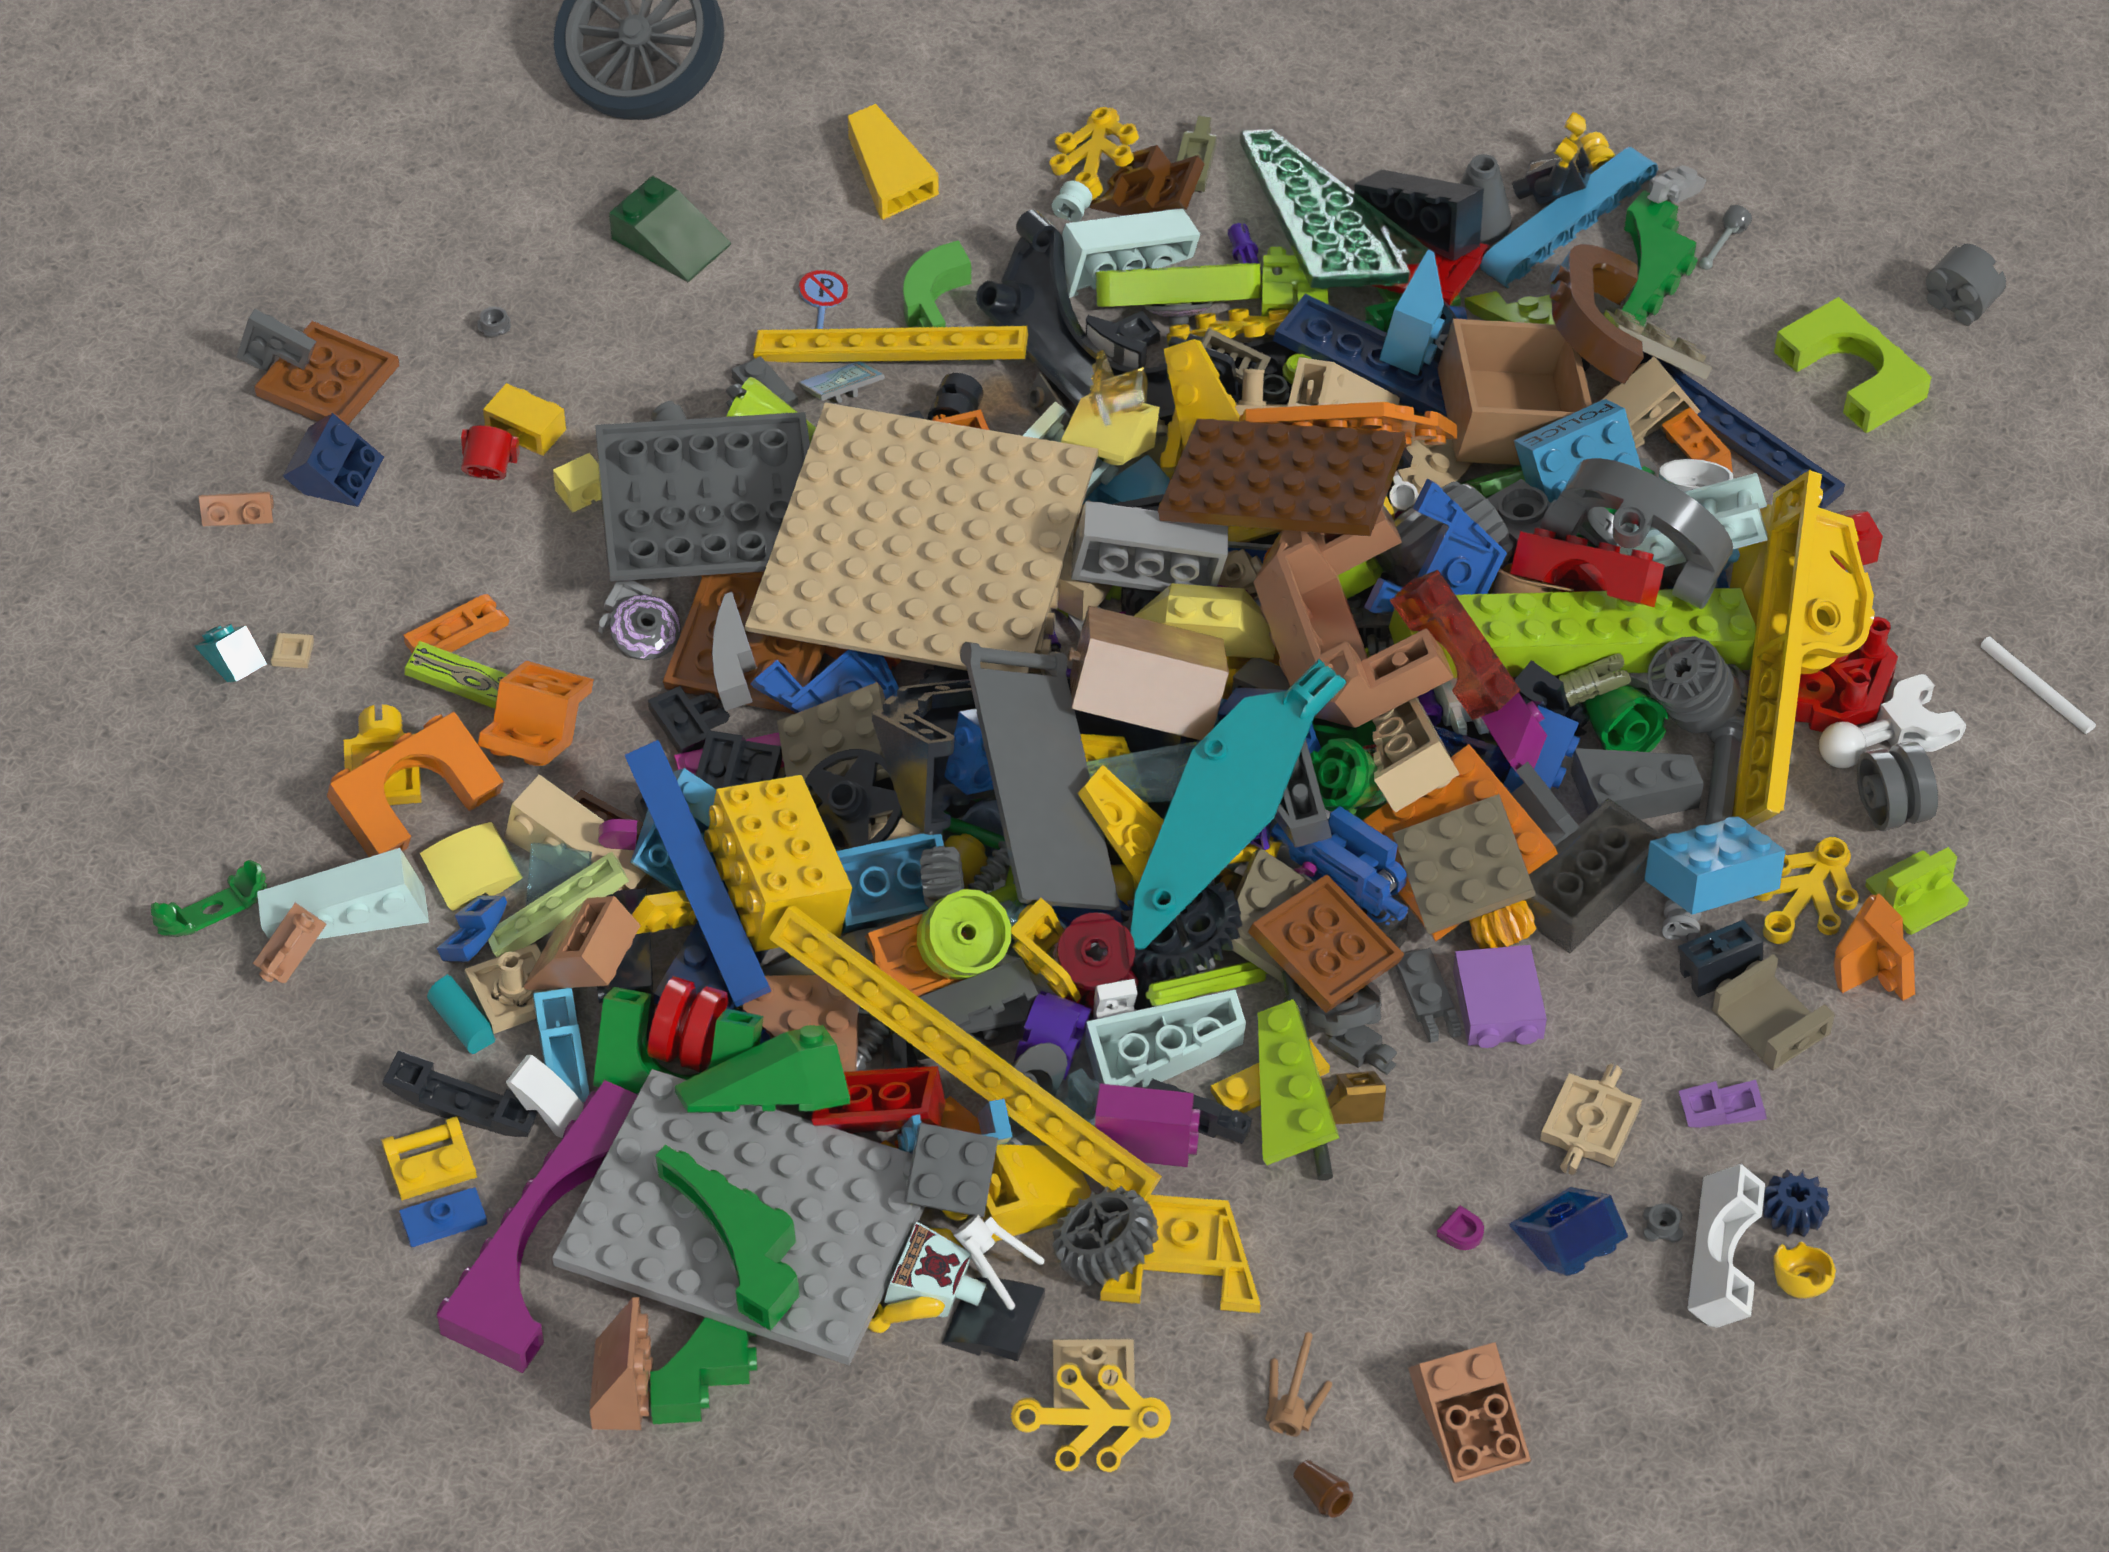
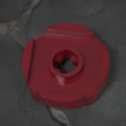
[1057,913,1135,991]

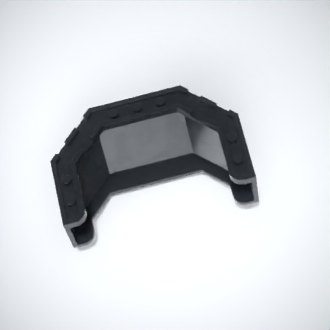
[872,672,1187,835]

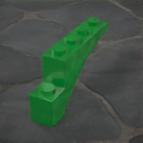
[1621,190,1697,326]
[655,1145,800,1331]
[650,1317,758,1424]

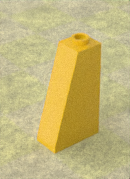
[848,104,939,220]

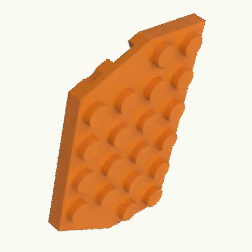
[1239,402,1457,447]

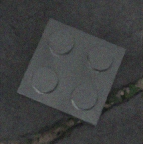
[904,1123,998,1217]

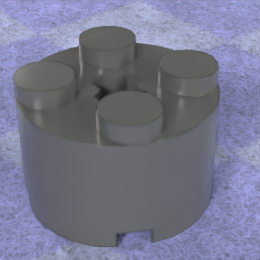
[1926,243,2006,326]

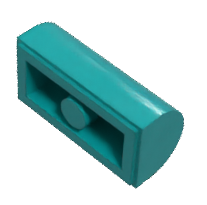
[427,974,496,1054]

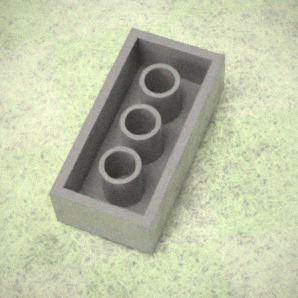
[1071,501,1228,592]

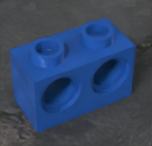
[944,709,994,795]

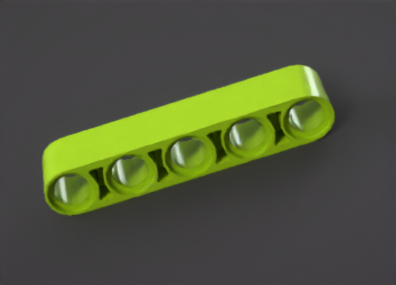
[1095,263,1262,307]

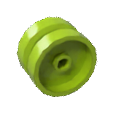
[917,889,1011,980]

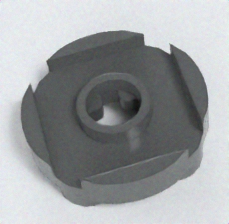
[1305,982,1382,1036]

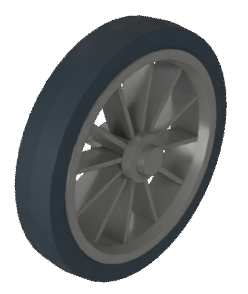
[553,0,724,120]

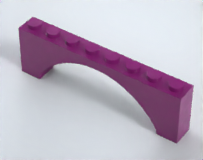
[436,1080,638,1373]

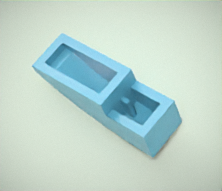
[533,988,590,1102]

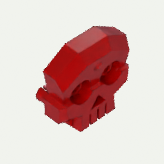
[1795,617,1898,732]

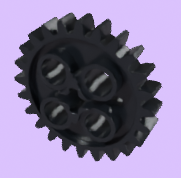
[1120,879,1243,978]

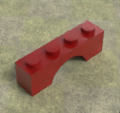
[1510,528,1665,607]

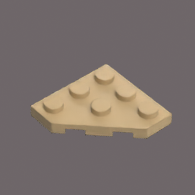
[1392,439,1473,494]

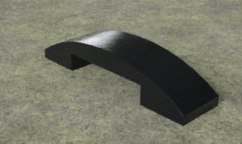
[383,1050,539,1137]

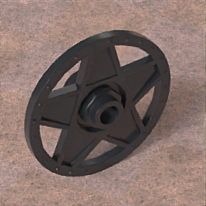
[804,749,903,851]

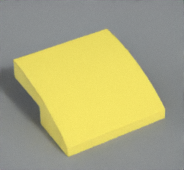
[420,822,523,911]

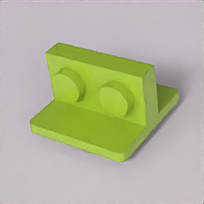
[1865,847,1969,935]

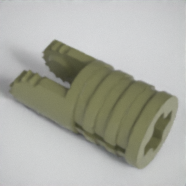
[1559,654,1631,707]

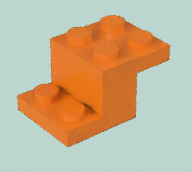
[478,661,594,766]

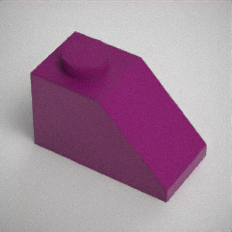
[1481,692,1547,783]

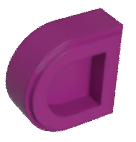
[598,819,637,850]
[1436,1205,1484,1250]

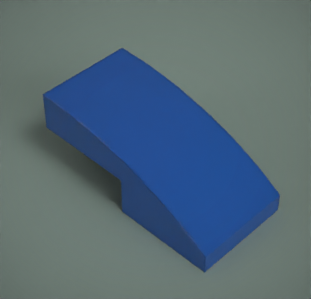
[437,896,507,962]

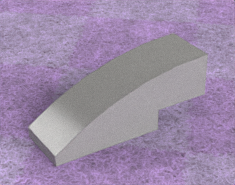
[712,592,757,711]

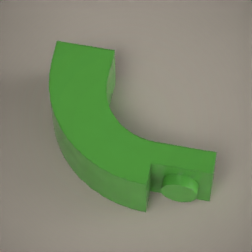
[903,240,971,328]

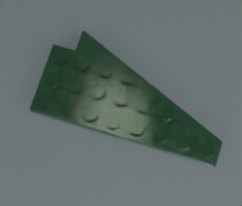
[1239,129,1429,289]

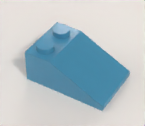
[1379,250,1445,375]

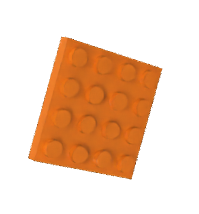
[1363,744,1558,941]

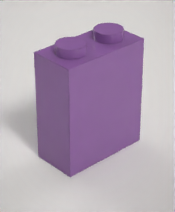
[1453,945,1547,1048]

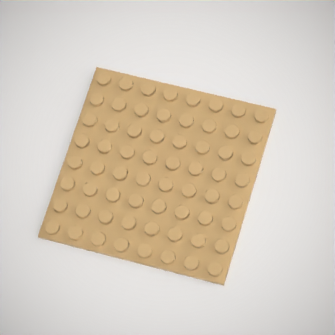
[745,403,1099,673]

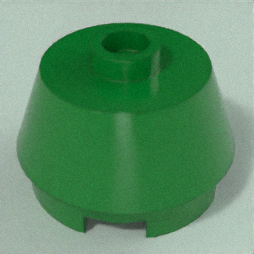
[1310,738,1378,812]

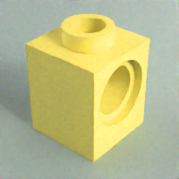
[553,453,601,513]

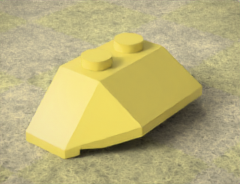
[1133,583,1275,660]

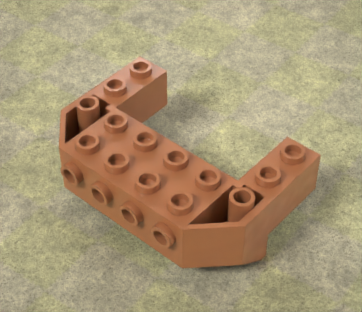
[1253,504,1454,728]

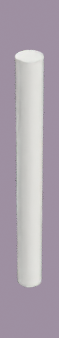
[1980,636,2096,734]

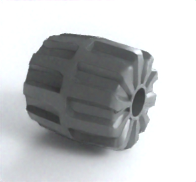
[1375,481,1513,590]

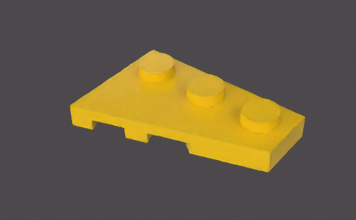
[1077,765,1164,885]

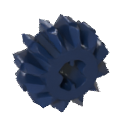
[1762,1169,1830,1237]

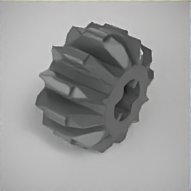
[920,846,964,908]

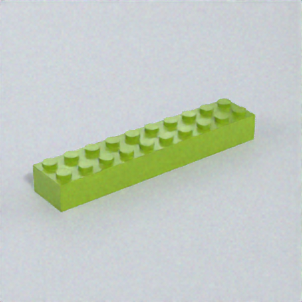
[1389,588,1756,678]

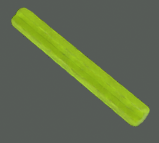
[1146,961,1268,1006]

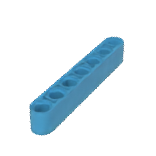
[1480,147,1658,288]

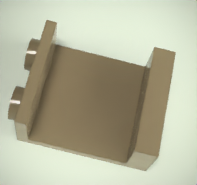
[1712,954,1835,1071]

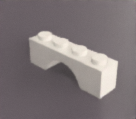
[1688,1164,1765,1327]

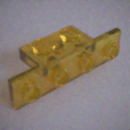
[1089,350,1148,426]

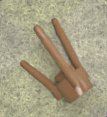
[1265,1332,1332,1437]

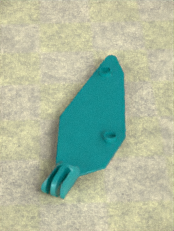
[1131,659,1346,949]

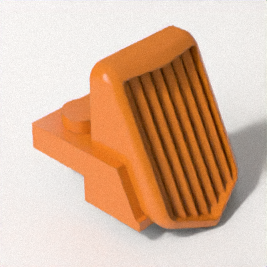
[1834,893,1915,1001]

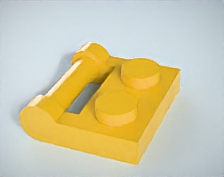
[381,1116,477,1201]

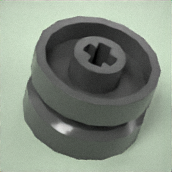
[1857,741,1938,831]

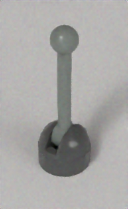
[1699,205,1752,270]

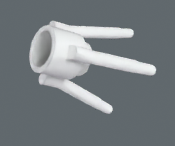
[1390,472,1419,514]
[954,1215,1045,1310]

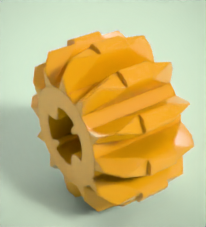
[1469,900,1536,949]

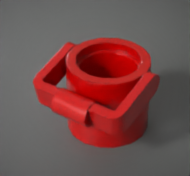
[461,425,520,480]

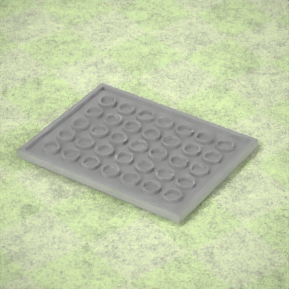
[552,1069,925,1366]

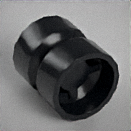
[927,372,984,420]

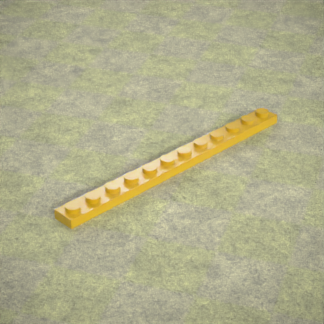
[769,906,1162,1201]

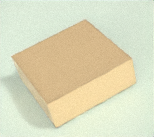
[271,633,314,668]

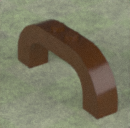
[1549,244,1644,384]

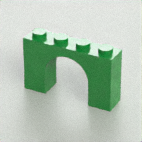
[593,987,764,1095]

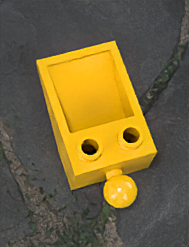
[942,1144,1092,1242]

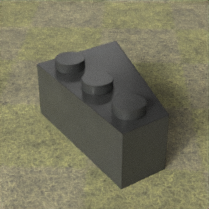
[1274,739,1332,848]
[1571,748,1704,829]
[910,958,1038,1061]

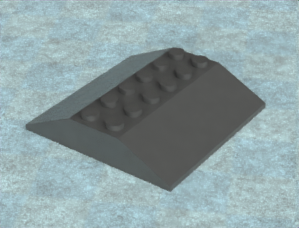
[595,412,810,581]

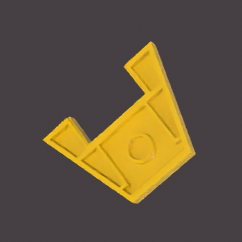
[1100,1195,1261,1313]

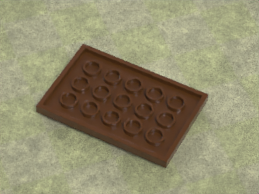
[1158,419,1406,536]

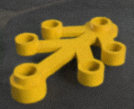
[1049,107,1139,200]
[1166,308,1289,347]
[1754,837,1859,944]
[1011,1363,1171,1472]

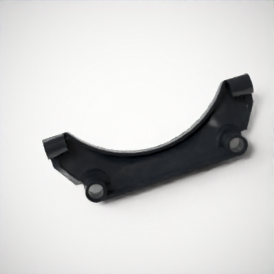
[976,209,1175,421]

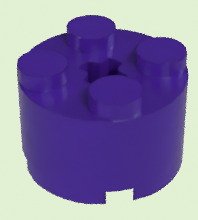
[1014,990,1091,1080]

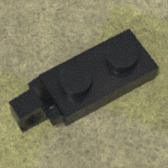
[1147,1078,1252,1144]

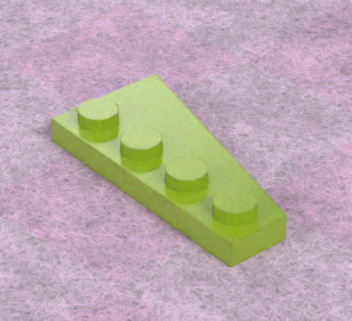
[1258,999,1339,1165]

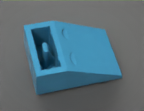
[630,768,716,891]

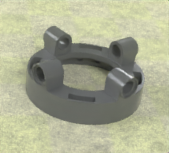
[1540,458,1733,610]

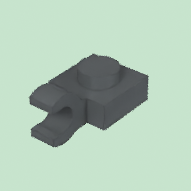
[1328,1025,1397,1075]

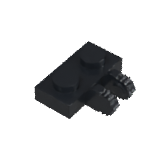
[648,686,730,754]

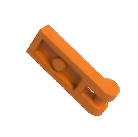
[403,594,509,653]

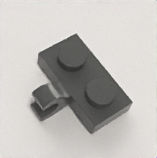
[726,356,798,408]

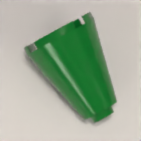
[1581,684,1668,752]

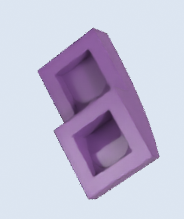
[1679,1080,1767,1127]

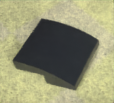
[696,730,783,789]
[942,1277,1045,1362]

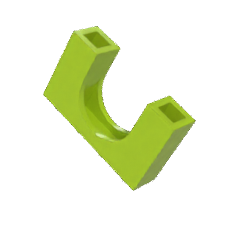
[1774,297,1932,433]

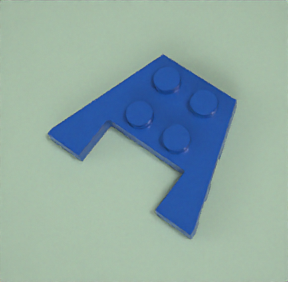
[1364,479,1507,613]
[751,649,899,713]

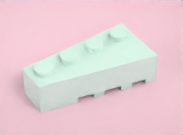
[1062,208,1200,298]
[257,848,429,939]
[1085,990,1246,1090]

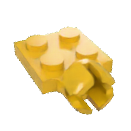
[343,704,422,805]

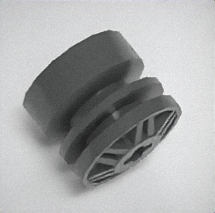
[1647,636,1742,733]

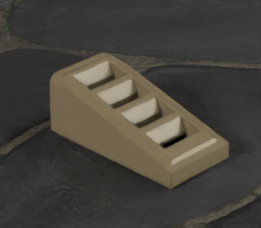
[1201,328,1271,384]

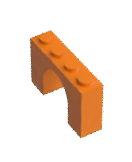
[327,712,504,857]

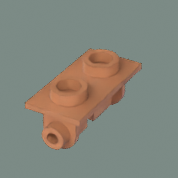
[199,492,274,526]
[253,902,327,983]

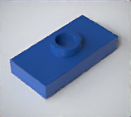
[399,1187,487,1248]

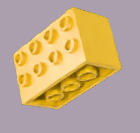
[704,775,852,952]

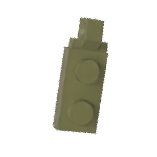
[1176,116,1216,192]

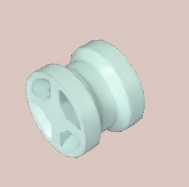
[1052,180,1093,222]

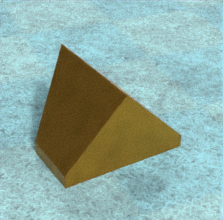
[1327,1071,1386,1125]

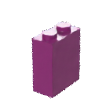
[1095,1083,1200,1167]

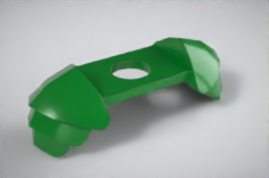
[151,860,267,937]

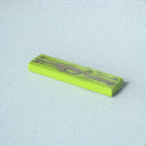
[404,641,508,709]

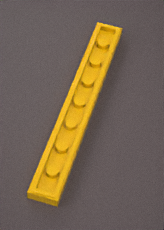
[753,326,1028,362]

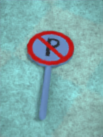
[799,270,848,329]

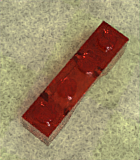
[1390,570,1520,720]

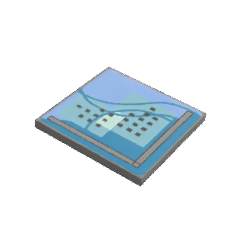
[798,361,885,403]

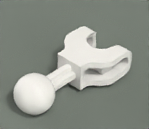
[1819,674,1966,768]

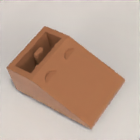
[523,896,641,990]
[589,1297,653,1430]
[1408,1342,1531,1483]

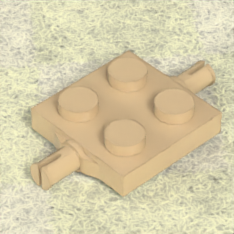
[1540,1064,1642,1175]

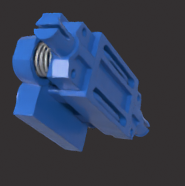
[1271,806,1408,921]

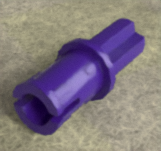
[1227,223,1262,274]

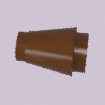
[1294,1460,1353,1518]

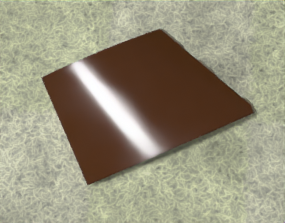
[1089,145,1205,216]

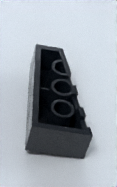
[1353,169,1484,261]
[597,888,655,1041]

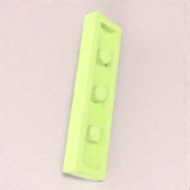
[488,851,629,957]

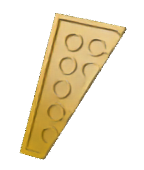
[1164,339,1282,543]

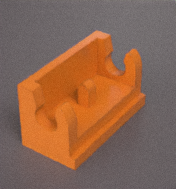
[1662,407,1733,473]

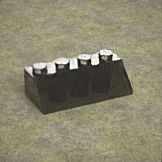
[1525,798,1665,954]

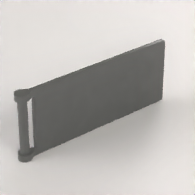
[960,642,1120,910]

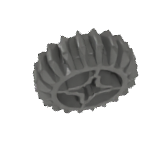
[1052,1186,1159,1286]

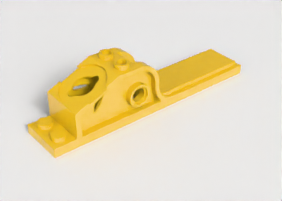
[1732,470,1875,827]

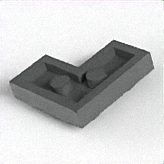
[237,309,316,371]

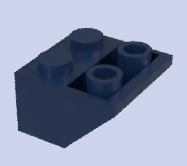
[283,413,384,507]

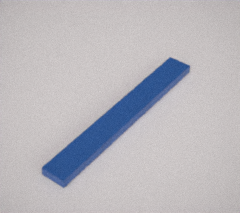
[624,740,771,1007]

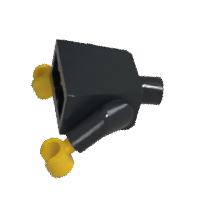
[1512,112,1593,204]

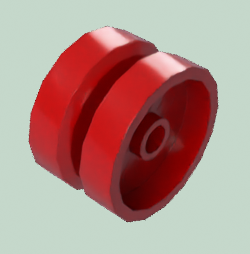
[647,976,728,1072]

